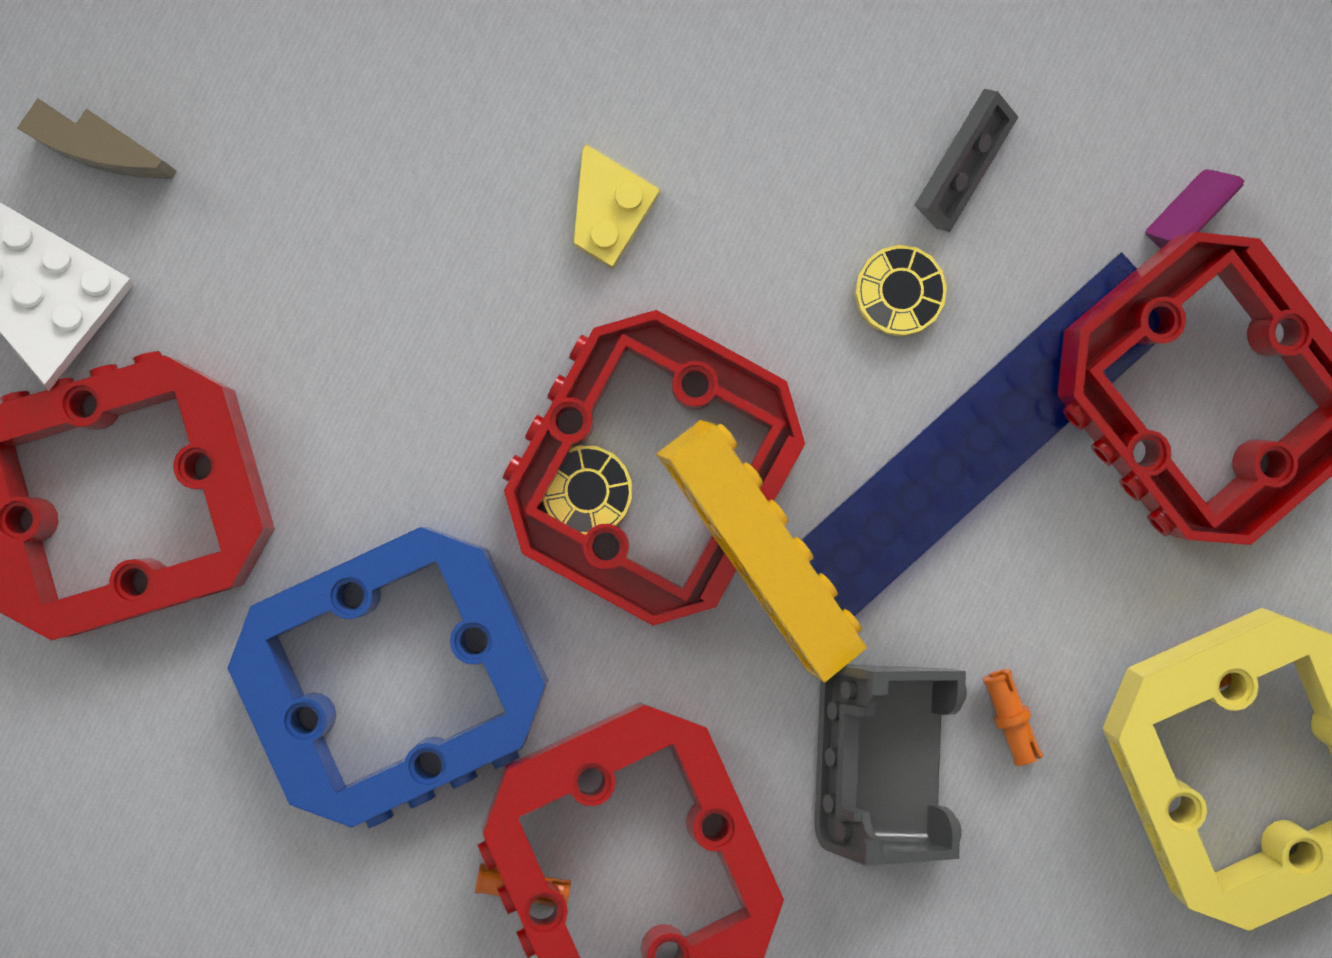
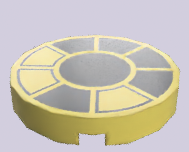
[854,245,947,337]
[543,446,632,535]

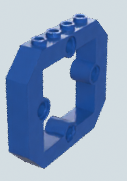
[227,527,548,828]

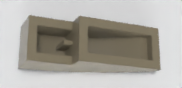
[17,98,177,178]

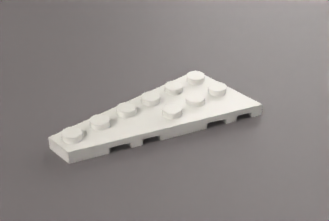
[0,203,133,391]

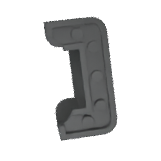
[815,664,967,866]

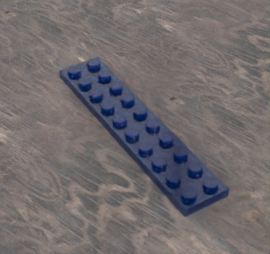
[801,252,1160,616]

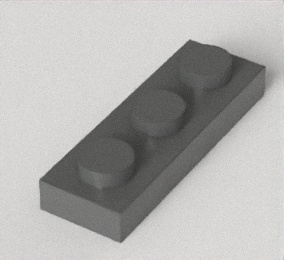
[914,89,1018,232]

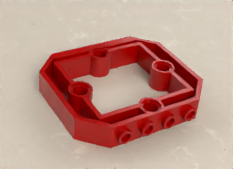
[1057,232,1332,545]
[502,310,805,626]
[0,351,275,641]
[477,702,784,958]

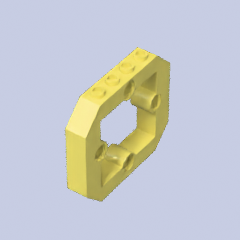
[1102,608,1332,931]

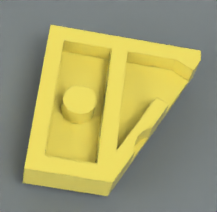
[574,144,660,269]

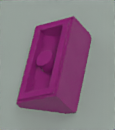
[1145,169,1245,249]

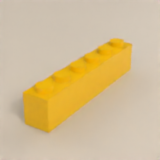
[656,420,867,683]

